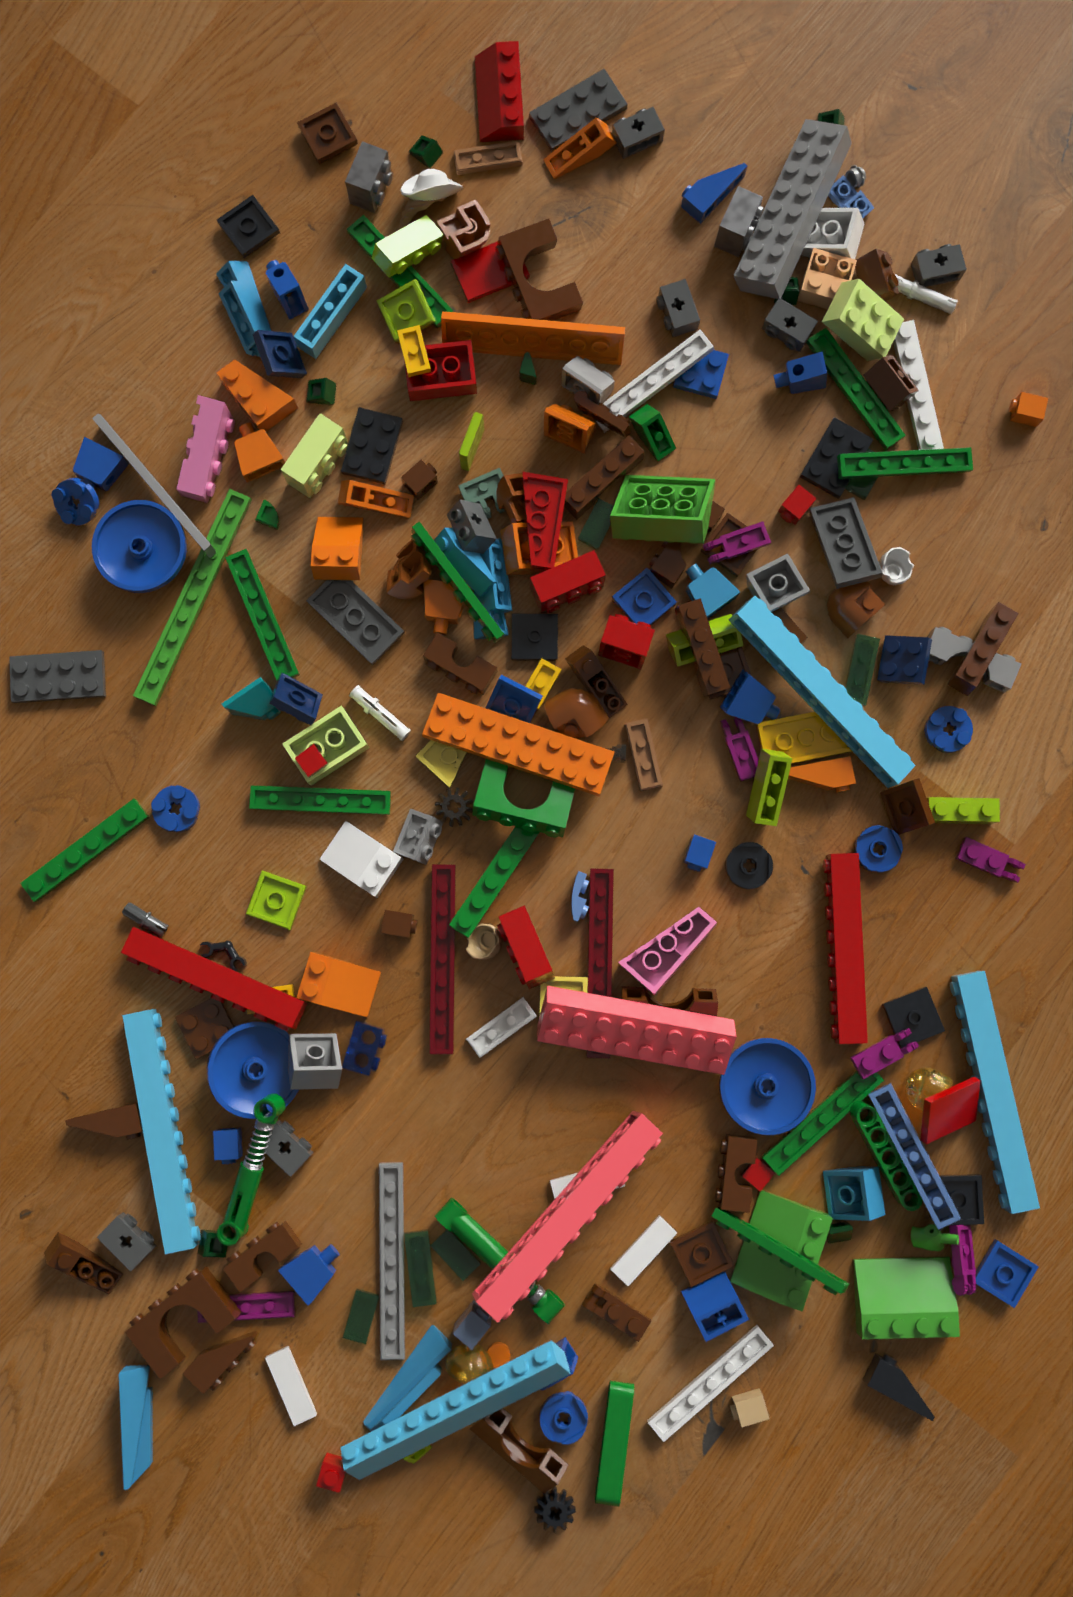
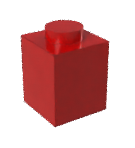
[778,485,817,525]
[316,1453,346,1493]

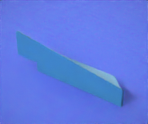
[216,261,271,357]
[474,538,512,639]
[363,1325,452,1432]
[119,1365,153,1490]

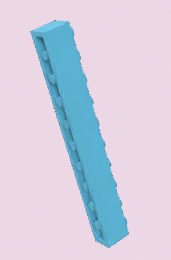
[729,596,916,788]
[950,971,1040,1214]
[122,1009,201,1254]
[340,1340,571,1480]

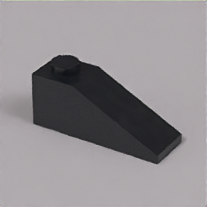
[863,1353,935,1421]

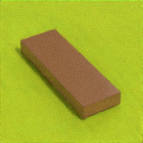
[453,141,523,175]
[625,718,663,791]

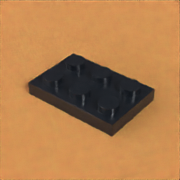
[341,407,403,485]
[800,417,873,499]

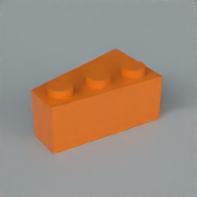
[217,359,298,431]

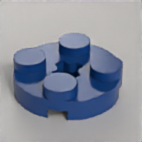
[51,478,99,525]
[924,706,973,753]
[151,785,200,832]
[854,825,903,872]
[540,1391,588,1445]

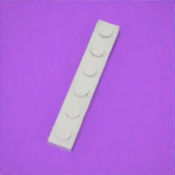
[893,320,944,450]
[595,330,714,433]
[647,1325,774,1442]

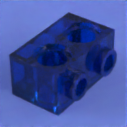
[342,1021,387,1076]

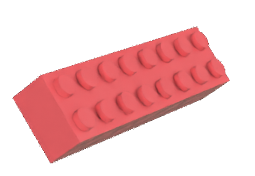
[537,986,737,1075]

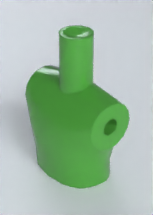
[911,1224,959,1251]

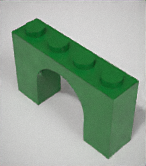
[472,759,575,838]

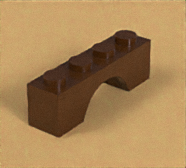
[564,435,645,520]
[649,501,725,589]
[675,598,730,697]
[947,602,1019,696]
[621,987,718,1016]
[470,1408,568,1494]

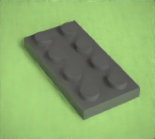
[529,69,628,152]
[809,497,883,589]
[306,580,405,665]
[9,650,106,703]

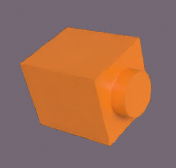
[1009,392,1048,427]

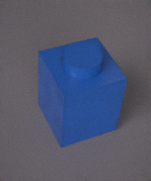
[683,834,716,872]
[213,1127,243,1164]

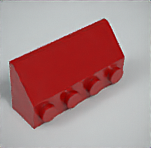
[475,41,524,142]

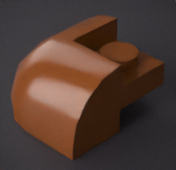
[436,200,491,259]
[496,473,527,524]
[387,539,436,599]
[827,581,885,638]
[545,687,609,739]

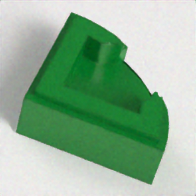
[255,499,279,530]

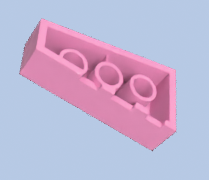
[177,395,235,503]
[618,907,717,995]

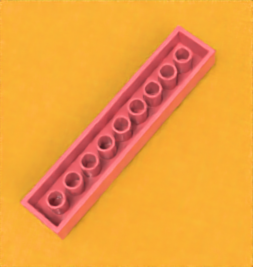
[472,1111,663,1322]

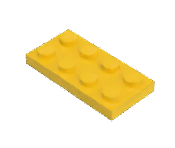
[756,712,853,764]

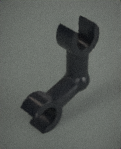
[200,940,247,971]

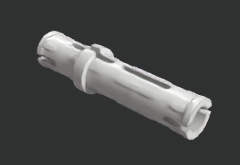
[895,274,958,314]
[349,685,411,741]

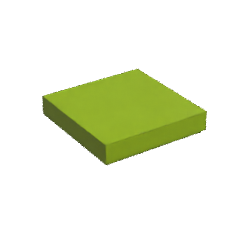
[377,279,436,343]
[459,412,484,471]
[246,870,307,930]

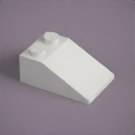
[801,208,864,259]
[320,821,404,898]

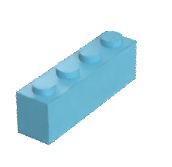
[293,264,367,359]

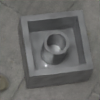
[345,141,393,213]
[714,186,764,257]

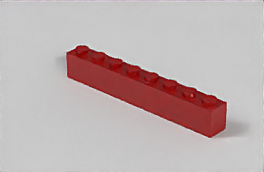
[823,853,868,1044]
[121,927,308,1031]

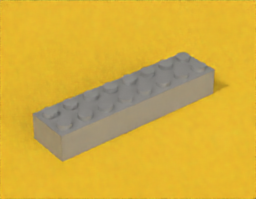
[734,119,852,299]

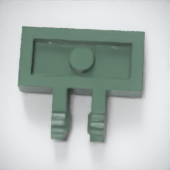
[458,468,504,519]

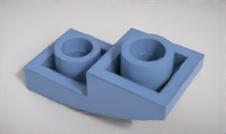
[828,175,874,219]
[571,871,589,922]

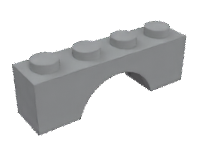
[928,627,1021,693]

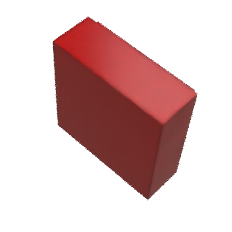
[295,744,328,778]
[741,1157,775,1192]

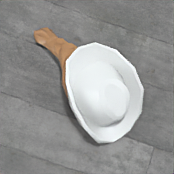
[396,169,463,231]

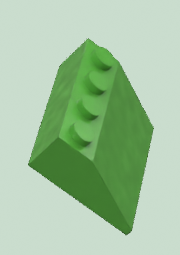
[610,475,715,544]
[730,1190,833,1312]
[853,1256,960,1339]

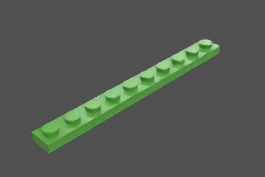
[133,489,252,706]

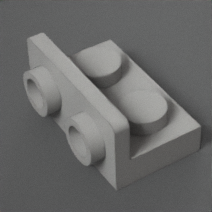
[393,809,443,865]

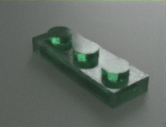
[845,634,880,707]
[404,1229,437,1307]

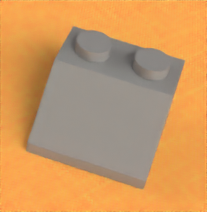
[561,356,615,405]
[746,554,810,612]
[288,1033,342,1090]

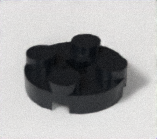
[725,842,773,889]

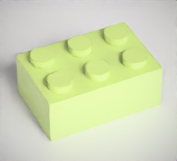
[822,279,904,361]
[281,414,348,498]
[282,705,370,786]

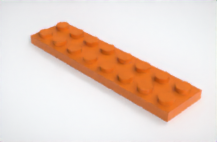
[441,311,625,365]
[422,693,615,797]

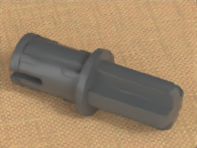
[122,903,169,938]

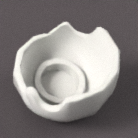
[879,547,914,585]

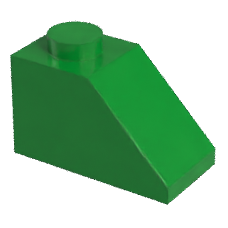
[629,404,676,461]

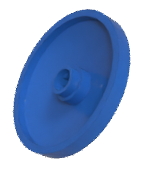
[92,500,187,593]
[206,1022,299,1119]
[719,1038,816,1135]

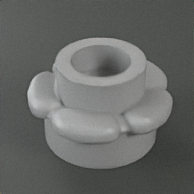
[845,165,866,188]

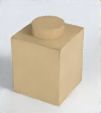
[730,1388,770,1427]

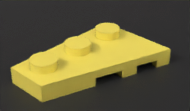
[416,740,467,788]

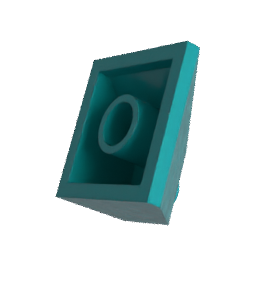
[222,677,281,720]

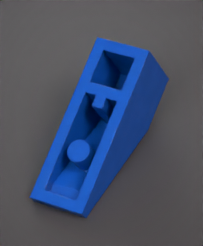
[681,163,748,224]

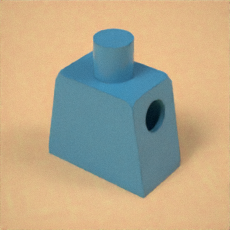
[686,563,740,619]

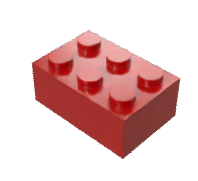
[404,340,477,401]
[530,550,606,613]
[598,614,655,670]
[497,905,555,989]

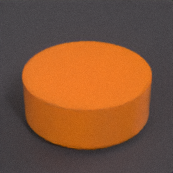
[486,1342,511,1368]

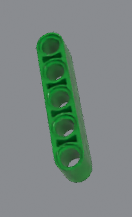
[850,1101,923,1211]
[595,1380,634,1507]

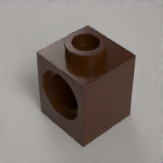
[401,460,438,500]
[381,910,418,938]

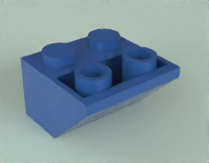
[681,1271,749,1342]

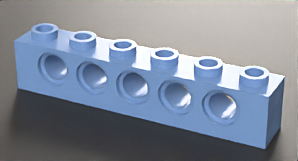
[869,1083,960,1230]

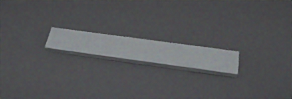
[92,414,216,558]
[379,1162,405,1360]

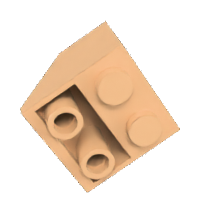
[797,248,857,310]

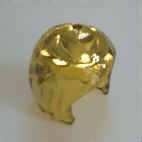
[905,1067,953,1112]
[445,1344,493,1385]

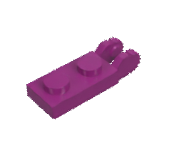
[703,522,771,564]
[720,717,758,782]
[955,837,1026,883]
[850,1028,919,1079]
[949,1225,976,1296]

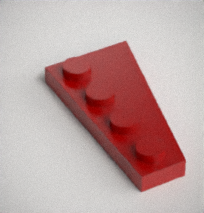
[522,472,568,570]

